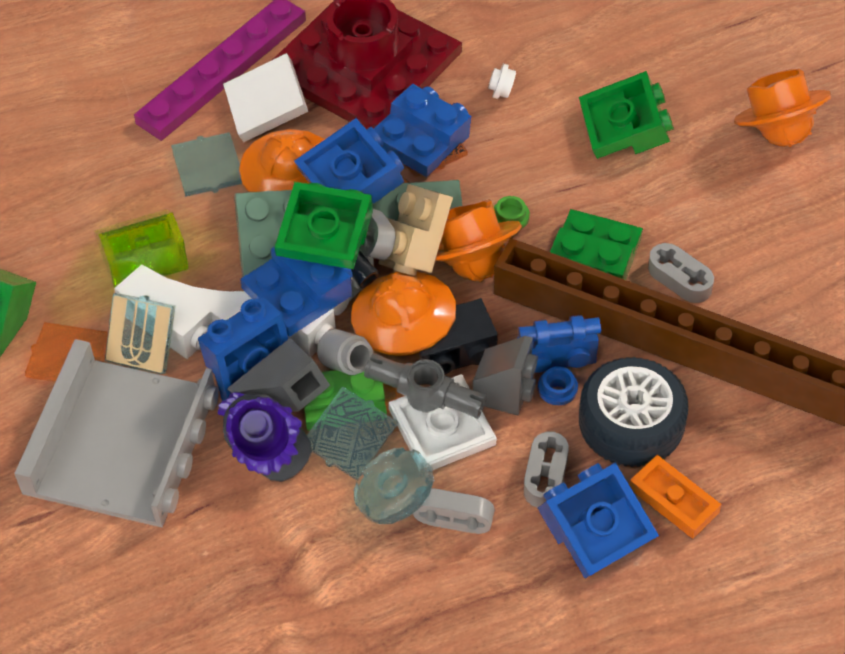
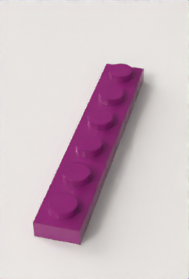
[134,0,306,141]

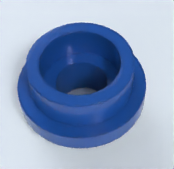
[538,366,578,405]

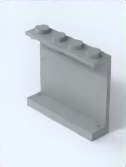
[14,339,219,528]

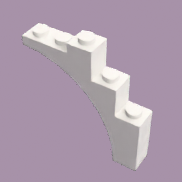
[114,249,374,359]

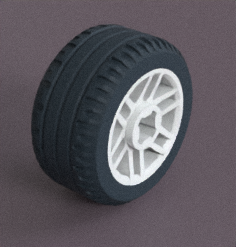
[579,357,689,467]

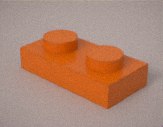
[629,455,722,539]

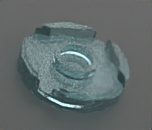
[354,447,434,524]

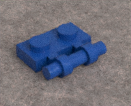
[517,315,601,373]

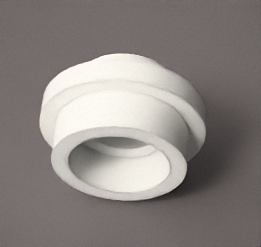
[488,63,516,99]

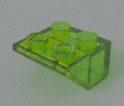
[94,209,189,290]

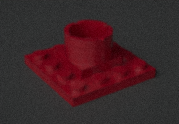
[271,0,462,129]

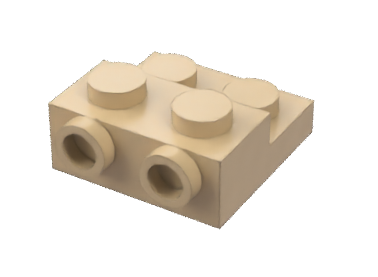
[378,184,453,276]

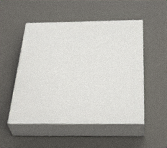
[223,53,308,142]
[388,374,497,474]

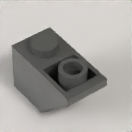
[473,336,538,416]
[227,338,330,412]

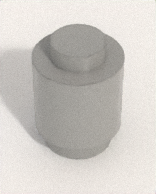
[317,329,373,375]

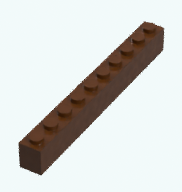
[493,238,845,426]

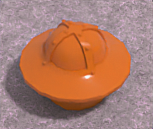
[734,68,831,147]
[239,129,325,192]
[435,199,522,282]
[351,271,456,356]

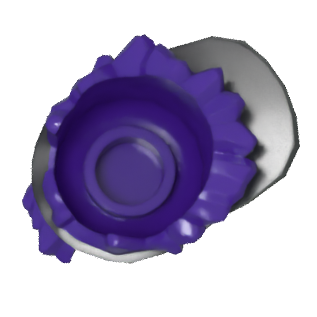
[217,392,312,482]

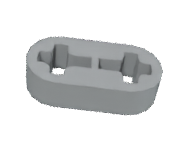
[360,209,396,260]
[648,243,714,303]
[524,432,569,508]
[413,488,495,534]

